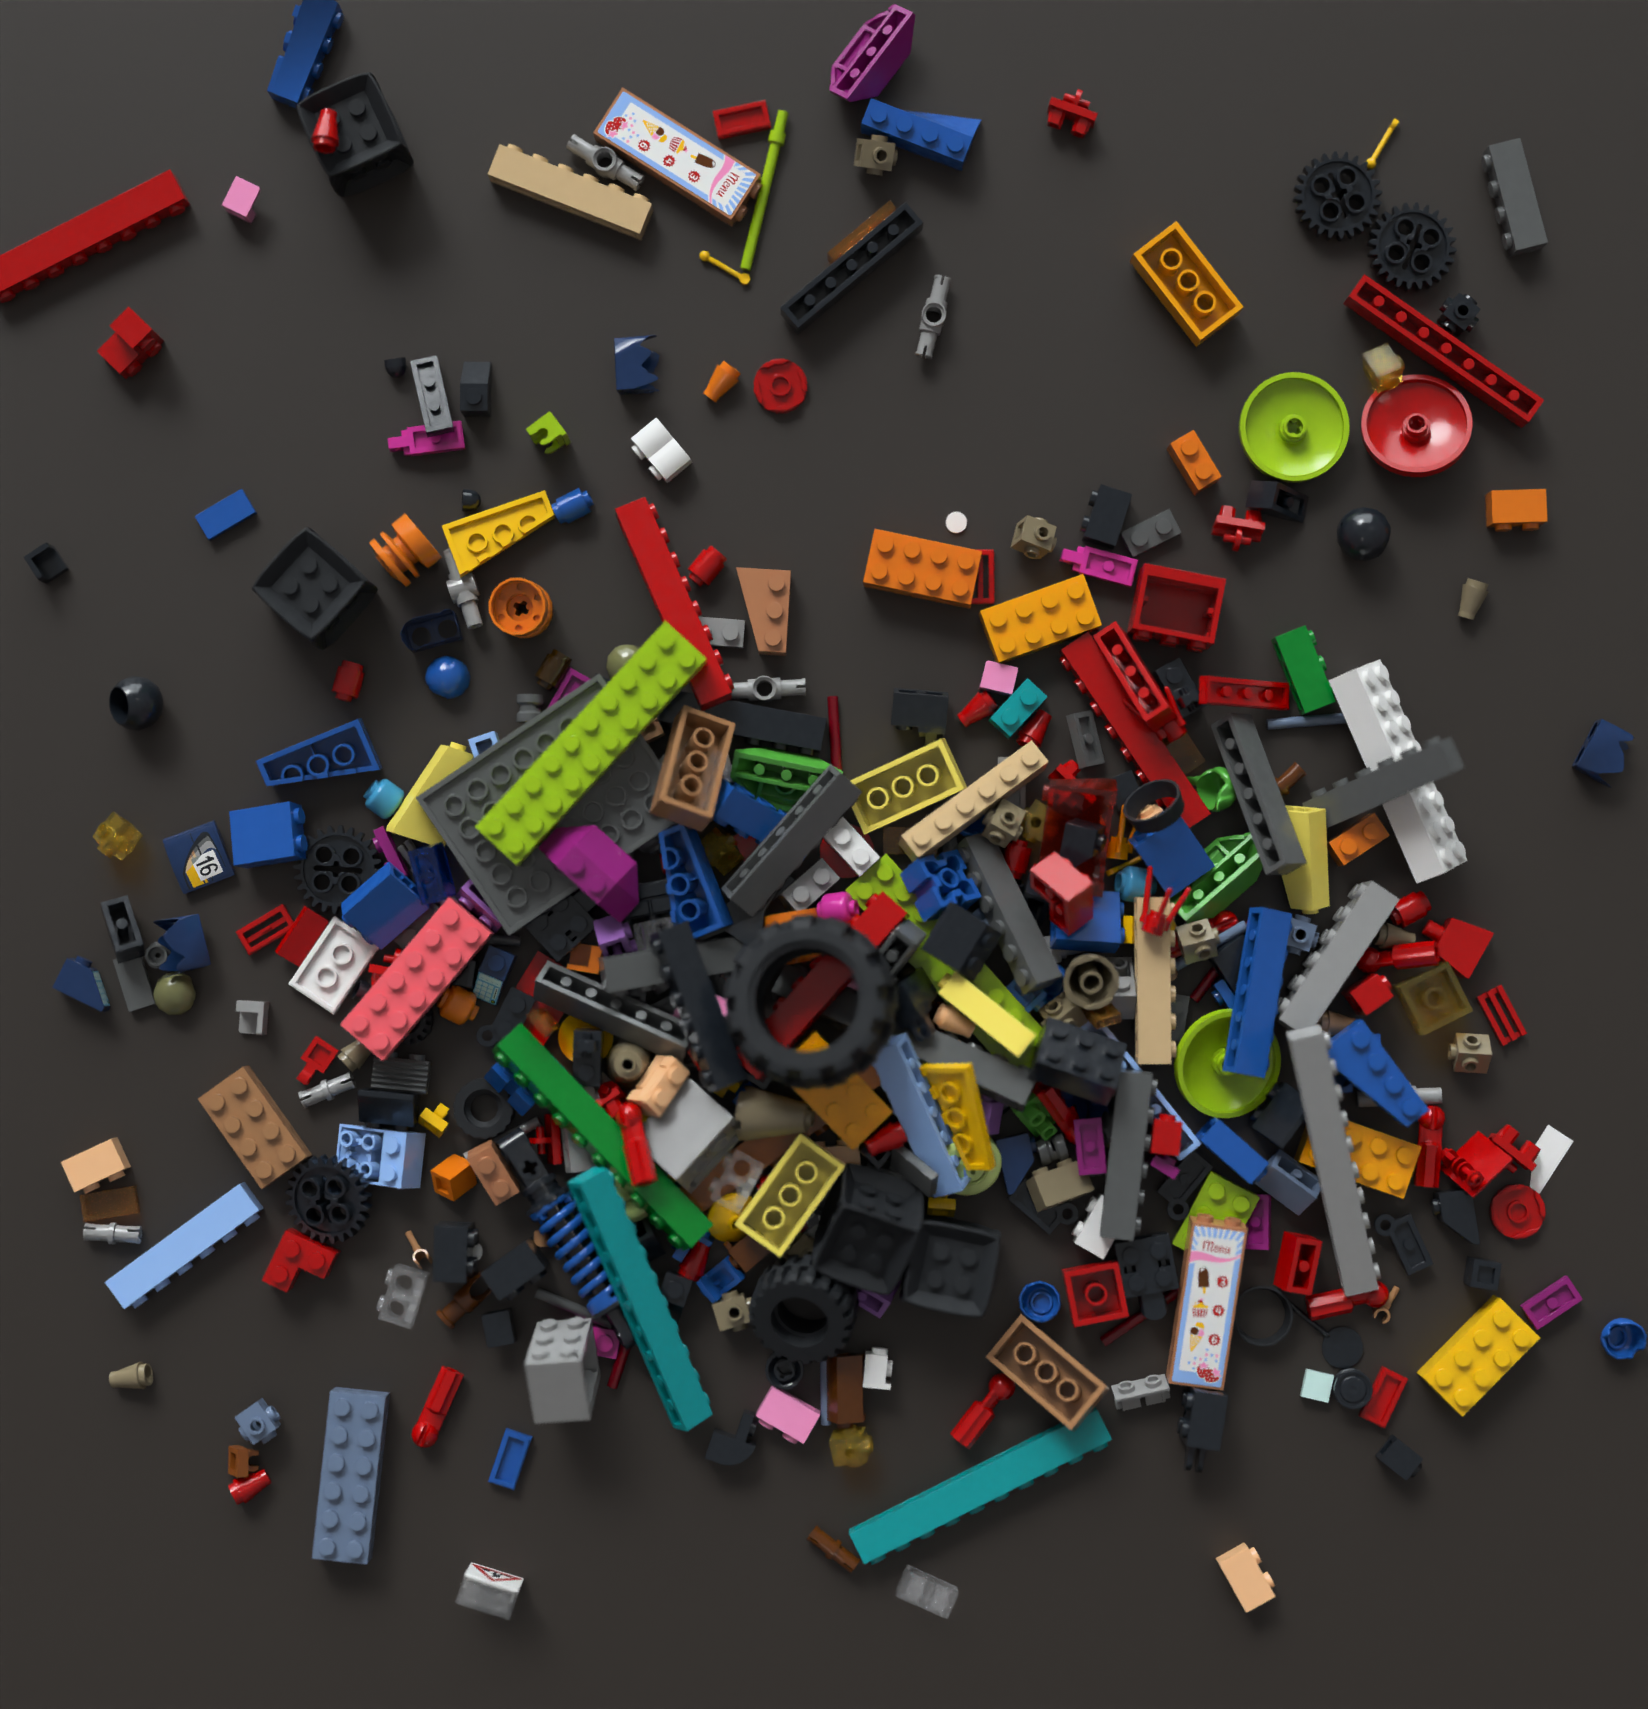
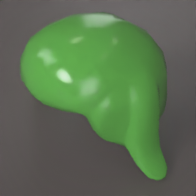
[1187,766,1237,812]

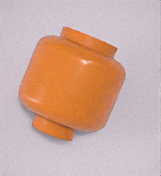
[436,985,479,1025]

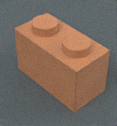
[467,1138,520,1206]

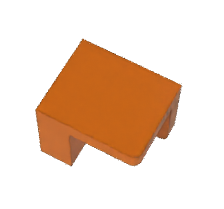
[566,944,604,975]
[430,1154,477,1201]

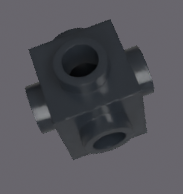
[1436,293,1481,337]

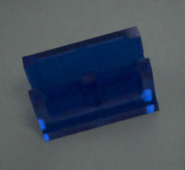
[407,841,456,905]

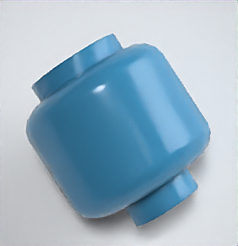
[363,779,405,819]
[1114,866,1157,902]

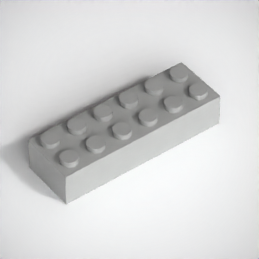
[1275,881,1400,1031]

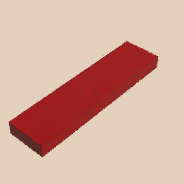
[1199,676,1289,711]

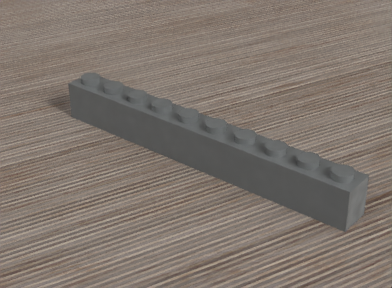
[771,964,1037,1113]

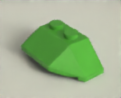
[730,747,843,812]
[1170,832,1263,923]

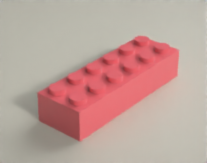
[340,897,494,1061]

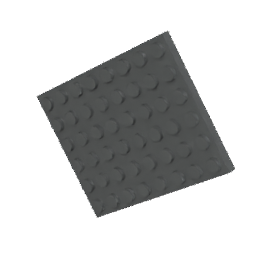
[416,673,676,936]

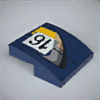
[163,820,235,894]

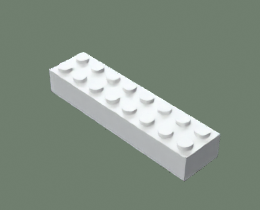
[1329,659,1467,884]

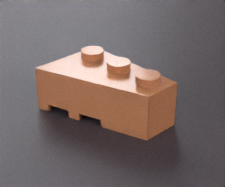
[736,567,791,656]

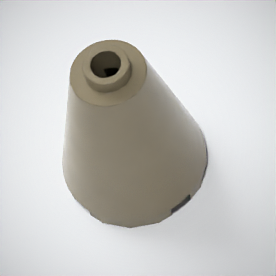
[1063,952,1119,1010]
[604,1038,658,1090]
[735,1085,815,1141]

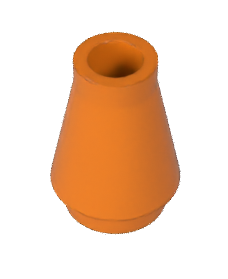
[703,361,741,402]

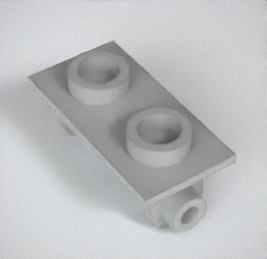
[1111,1374,1171,1411]

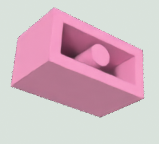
[756,1385,820,1444]

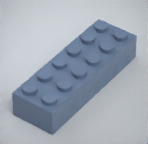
[312,1387,390,1564]

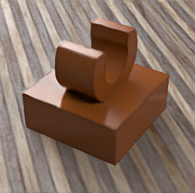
[228,1445,259,1478]

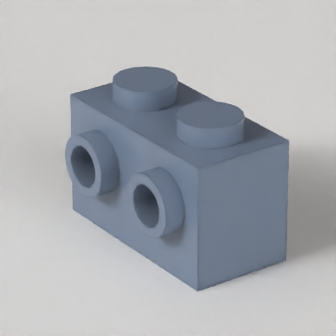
[1254,1149,1320,1216]

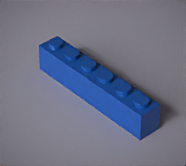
[1222,907,1292,1078]

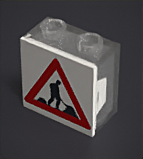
[456,1562,524,1620]

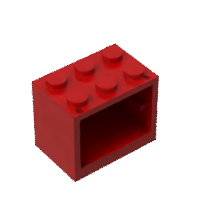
[1127,563,1226,653]

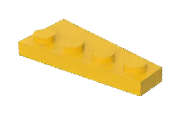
[442,490,555,578]
[919,1063,996,1170]

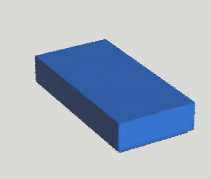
[195,489,257,541]
[488,1428,533,1490]

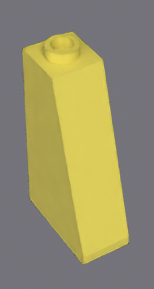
[386,742,473,849]
[1282,805,1330,914]
[937,971,1036,1057]

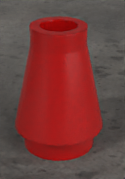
[311,109,339,154]
[957,689,999,728]
[1016,709,1052,748]
[864,1121,908,1157]
[678,1241,712,1282]
[228,1469,272,1505]

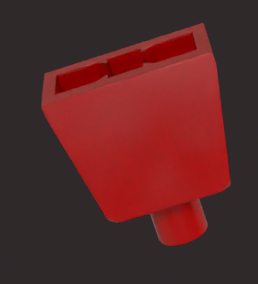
[1422,918,1494,979]

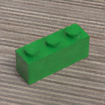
[1271,625,1336,716]

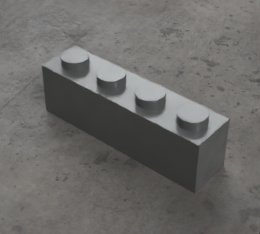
[1481,138,1548,257]

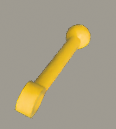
[1366,118,1399,169]
[699,251,750,285]
[1105,856,1142,876]

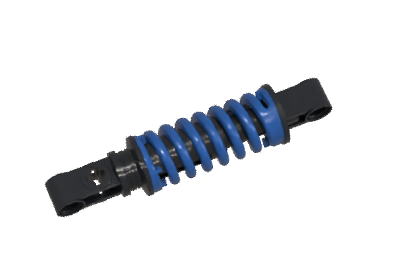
[496,1127,637,1351]

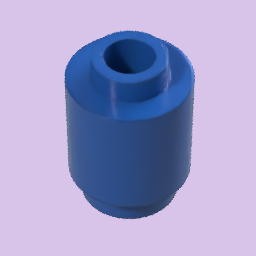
[551,488,594,524]

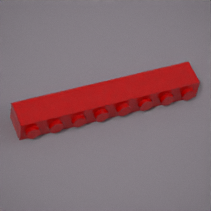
[0,169,190,303]
[1343,274,1544,428]
[615,497,735,711]
[1058,632,1211,828]
[736,891,910,1081]

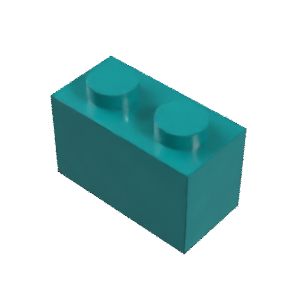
[988,678,1048,739]

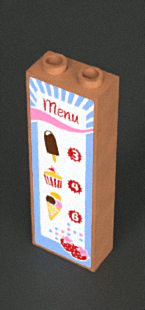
[593,87,762,226]
[1166,1213,1248,1391]

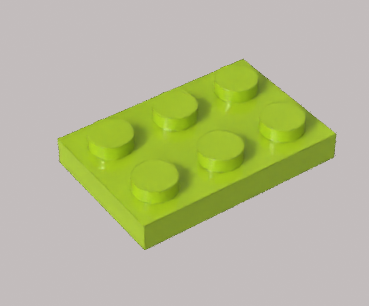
[1172,1170,1260,1250]

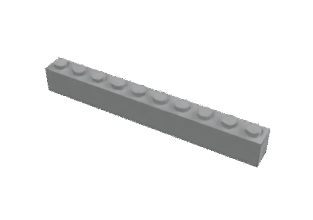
[1286,1025,1381,1297]

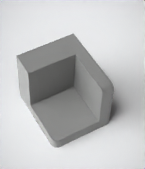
[236,1000,269,1035]

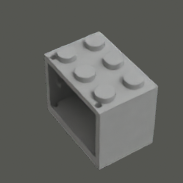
[642,1077,741,1194]
[525,1317,601,1423]

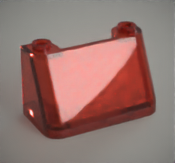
[1033,778,1117,897]

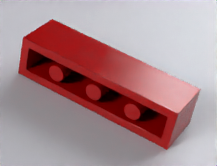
[1093,621,1178,732]

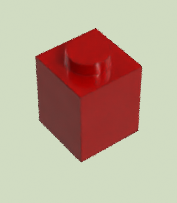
[1149,1114,1183,1156]

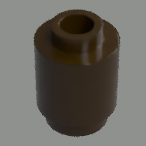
[534,649,572,691]

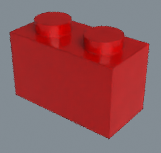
[1341,974,1394,1016]
[1273,1231,1322,1295]

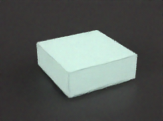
[1300,1368,1334,1403]

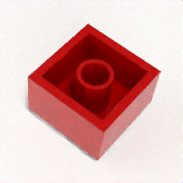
[1061,1259,1129,1327]

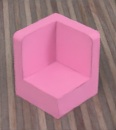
[222,176,261,223]
[979,661,1018,697]

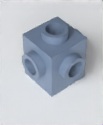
[1286,914,1319,956]
[234,1397,281,1445]

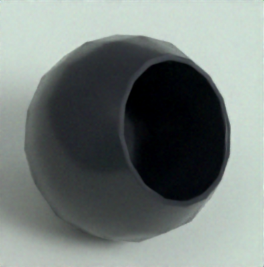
[1337,507,1391,562]
[109,676,164,731]

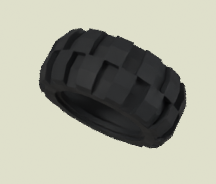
[723,914,898,1090]

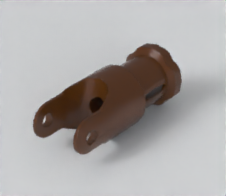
[436,1271,492,1330]

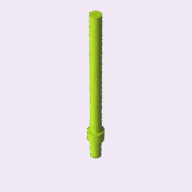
[740,110,789,271]

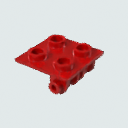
[1440,1131,1513,1198]

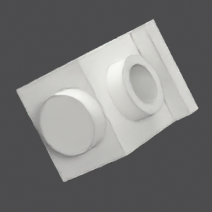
[863,1347,893,1390]

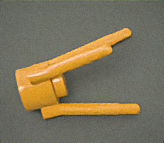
[1100,804,1136,860]

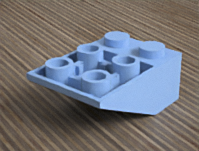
[336,1124,426,1189]

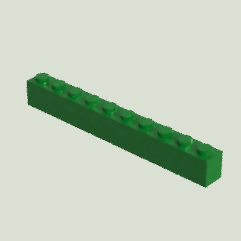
[491,1023,714,1251]

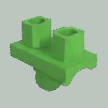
[1011,1092,1058,1141]

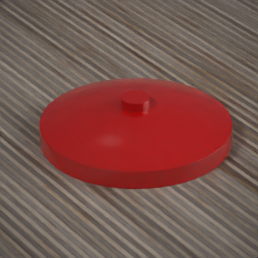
[1361,374,1473,477]

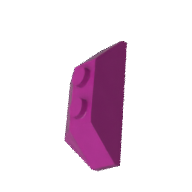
[829,4,915,102]
[538,825,639,923]

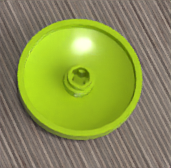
[1239,372,1350,483]
[1174,1009,1281,1118]

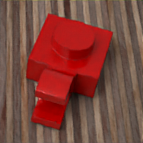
[296,1036,340,1085]

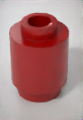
[688,545,727,587]
[331,660,365,702]
[1003,839,1032,880]
[1389,891,1431,928]

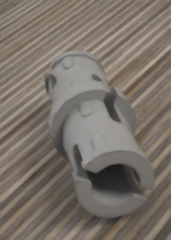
[298,1071,356,1108]
[83,1222,142,1245]

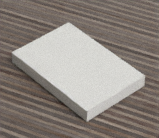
[289,916,380,1015]

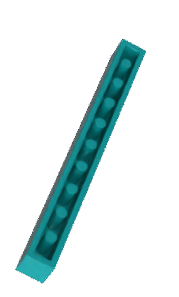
[567,1167,713,1431]
[849,1407,1112,1564]

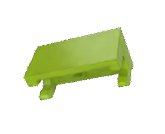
[526,411,571,454]

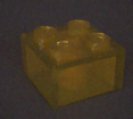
[1393,961,1473,1036]

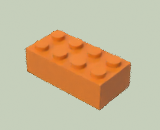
[863,529,982,609]

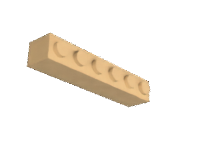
[488,144,653,240]
[899,740,1049,862]
[1134,897,1176,1064]

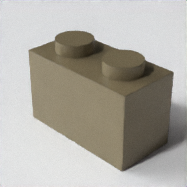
[1025,1158,1095,1213]

